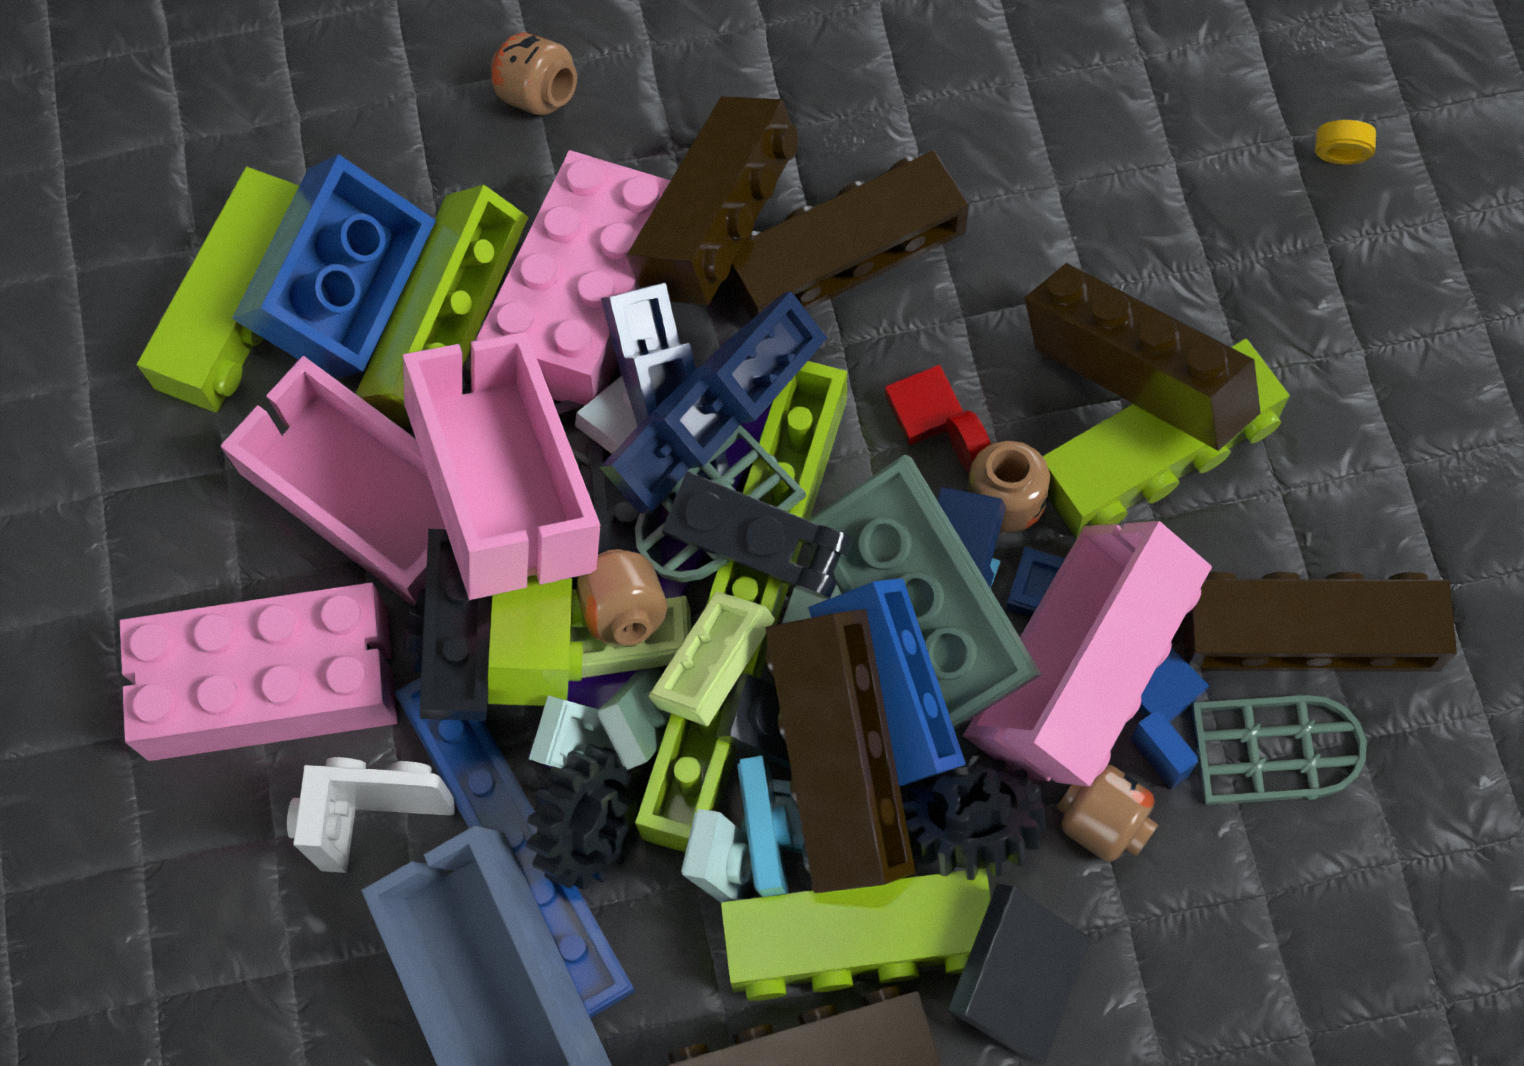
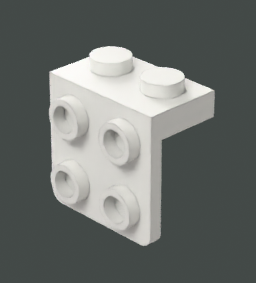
[287,757,456,873]

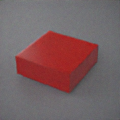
[885,365,963,446]

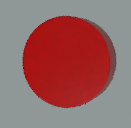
[946,410,991,473]

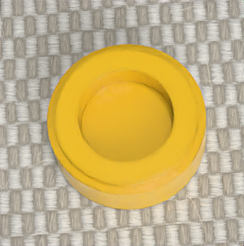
[1315,120,1376,165]

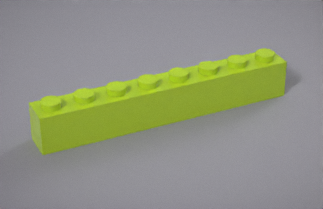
[635,361,847,853]

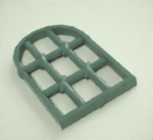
[635,425,806,582]
[1191,694,1367,805]

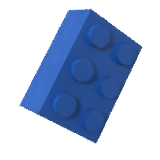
[232,154,436,379]

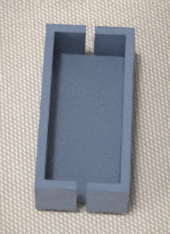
[361,826,612,1066]

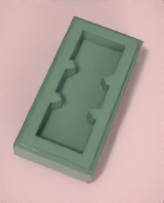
[597,667,671,770]

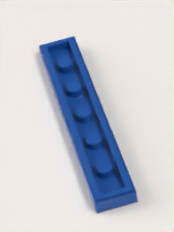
[394,677,636,1018]

